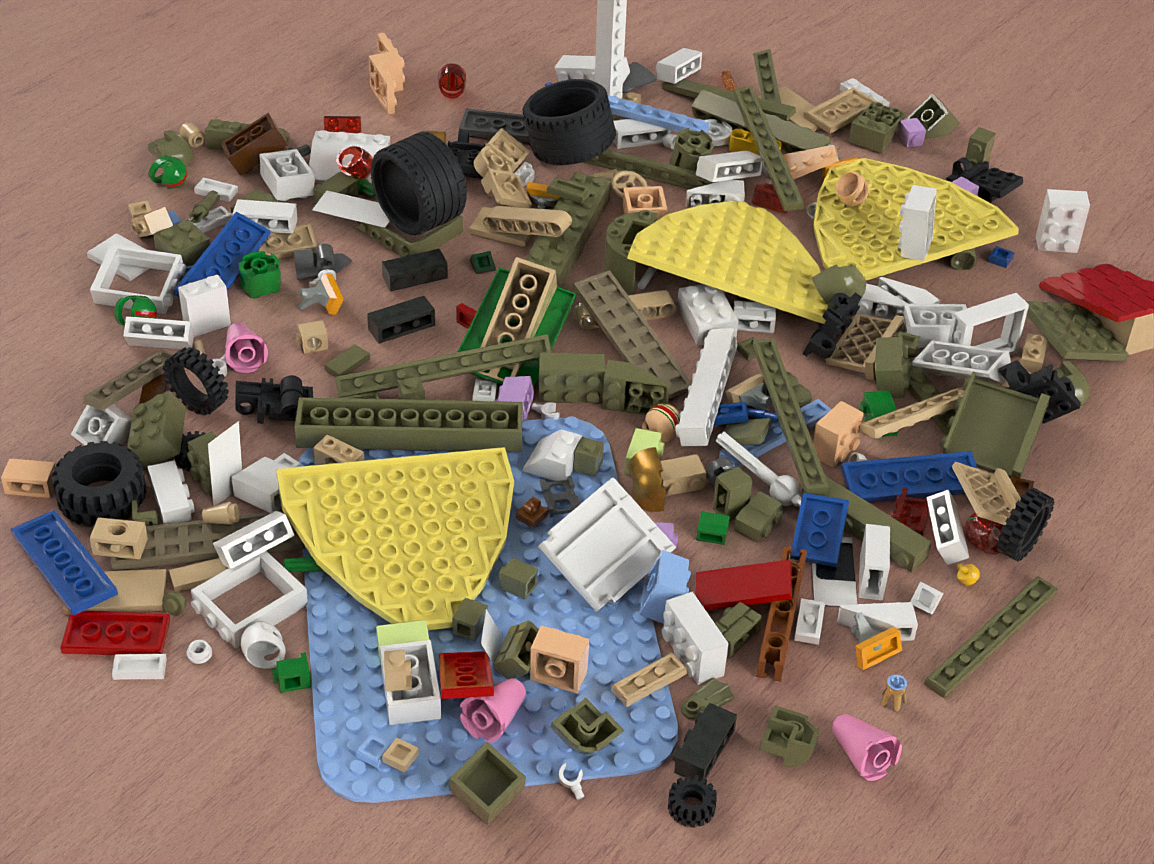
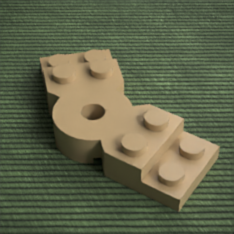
[474,128,532,208]

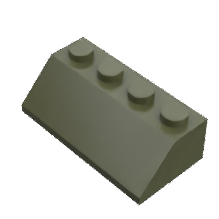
[205,119,290,150]

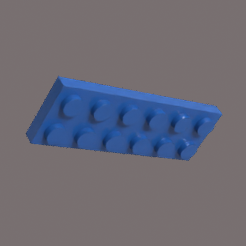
[174,211,271,297]
[841,451,977,503]
[11,509,118,616]

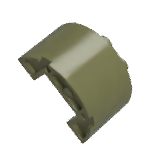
[604,210,658,295]

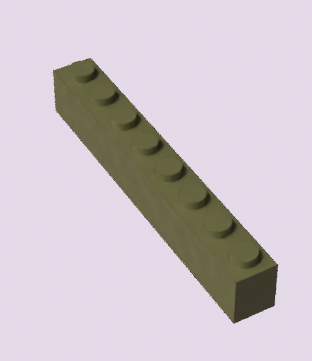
[691,89,831,153]

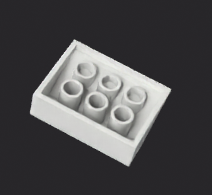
[309,130,391,184]

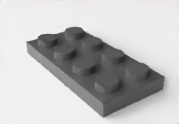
[459,108,530,143]

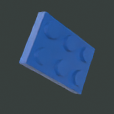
[790,493,849,567]

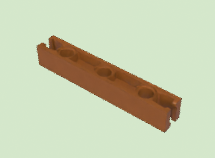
[756,546,807,682]

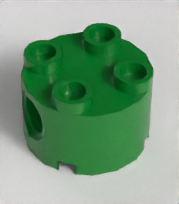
[238,251,282,298]

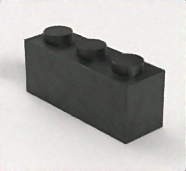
[382,249,448,292]
[367,296,435,344]
[672,703,737,781]

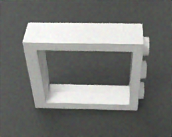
[90,244,186,314]
[948,293,1029,355]
[191,551,308,649]

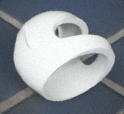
[241,622,286,669]

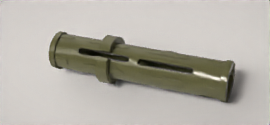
[189,190,220,223]

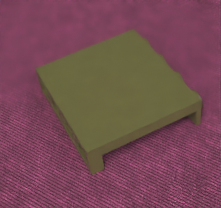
[940,371,1050,479]

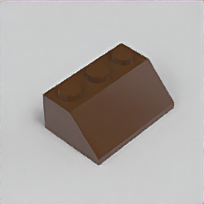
[221,112,288,176]

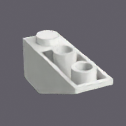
[686,180,745,208]
[878,277,940,304]
[856,284,908,320]
[837,602,918,641]

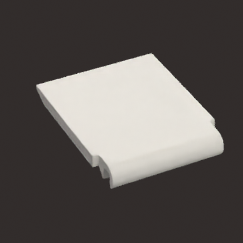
[538,477,676,612]

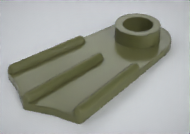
[681,678,734,719]

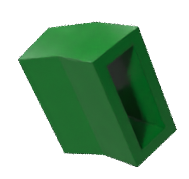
[696,511,730,545]

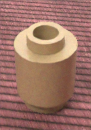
[179,122,205,148]

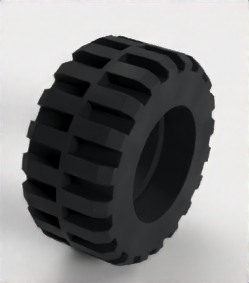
[52,441,146,527]

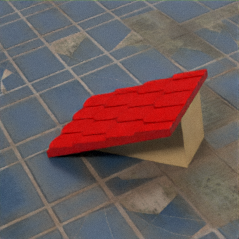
[1039,264,1154,355]

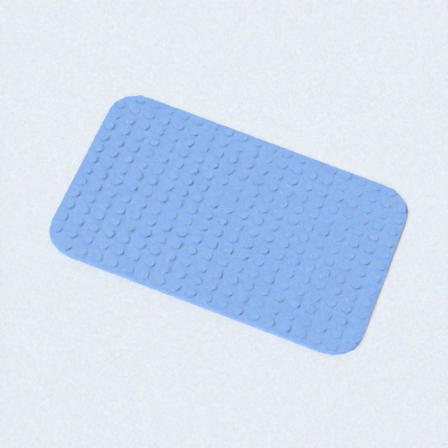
[299,416,678,803]

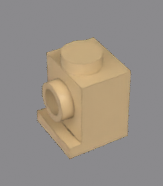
[384,650,412,691]

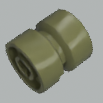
[950,248,977,270]

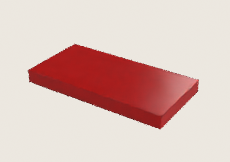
[695,559,792,611]
[60,611,170,655]
[439,651,494,699]

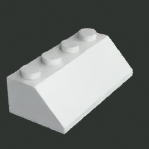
[912,340,1011,385]

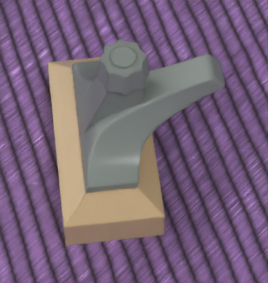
[726,374,772,412]

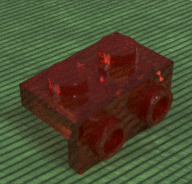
[323,116,362,134]
[751,182,788,214]
[891,487,930,536]

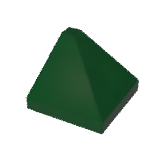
[470,251,496,274]

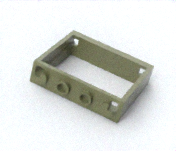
[357,201,463,257]

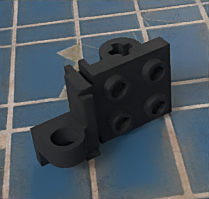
[447,130,485,178]
[946,157,1023,203]
[803,292,862,358]
[998,360,1081,424]
[235,375,313,424]

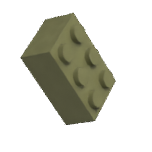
[539,353,605,403]
[127,390,186,471]

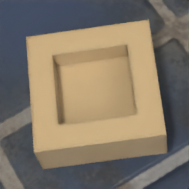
[128,200,152,219]
[382,737,419,773]

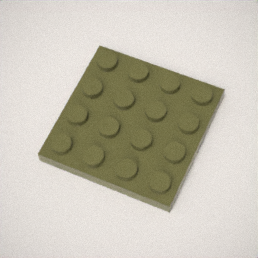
[1026,300,1129,361]

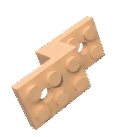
[369,33,405,115]

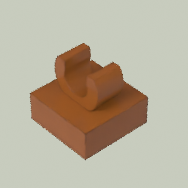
[516,497,548,529]

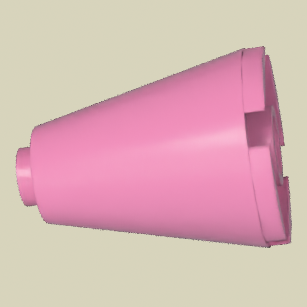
[225,322,268,373]
[460,678,526,743]
[832,714,902,781]

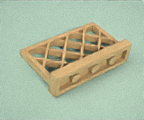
[826,313,904,381]
[952,462,1021,525]

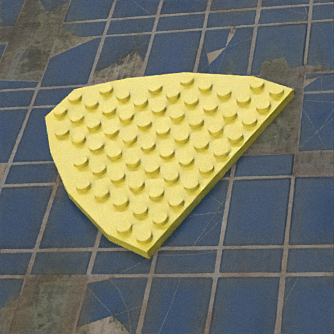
[813,158,1019,281]
[627,201,829,324]
[276,447,514,630]

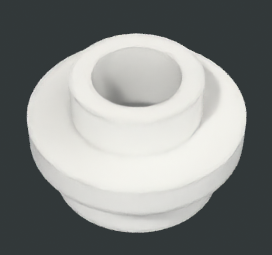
[187,640,212,664]

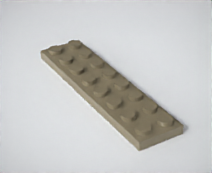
[573,270,692,400]
[111,511,305,571]

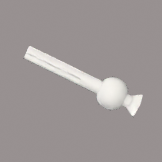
[716,432,802,507]

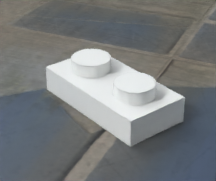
[794,598,825,645]

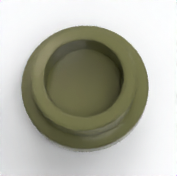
[162,592,186,616]

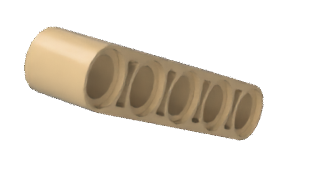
[483,206,572,237]
[574,290,676,329]

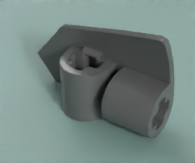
[622,62,657,93]
[294,244,352,280]

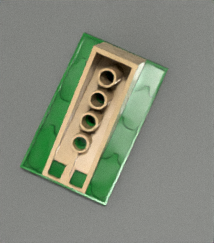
[457,257,577,390]

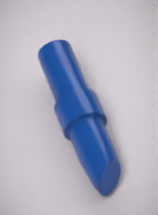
[747,408,779,422]

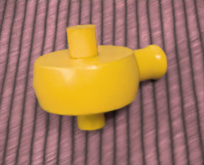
[957,564,980,586]

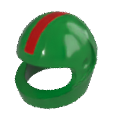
[148,155,187,189]
[114,295,157,326]

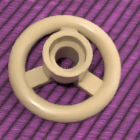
[611,171,648,199]

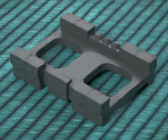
[540,476,580,518]

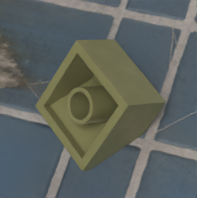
[906,93,960,140]

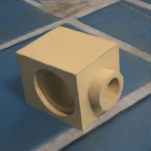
[295,320,328,354]

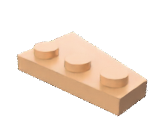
[783,145,839,180]

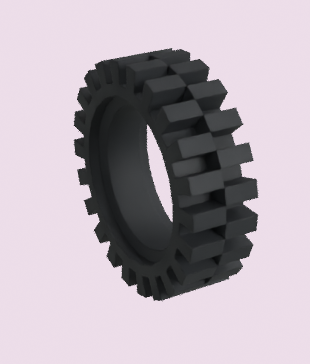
[163,347,229,415]
[997,488,1054,562]

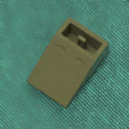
[848,102,906,153]
[602,360,670,415]

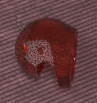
[438,63,466,99]
[336,146,373,180]
[964,512,1005,555]

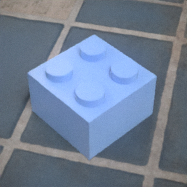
[639,550,691,624]

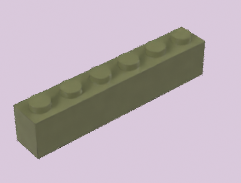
[801,476,932,573]

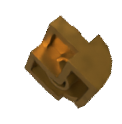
[628,447,665,512]

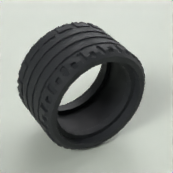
[522,79,616,165]
[371,131,467,236]

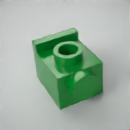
[272,652,311,693]

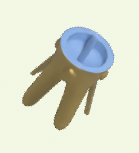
[881,675,907,712]

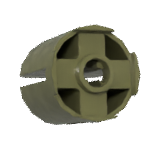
[669,128,713,171]

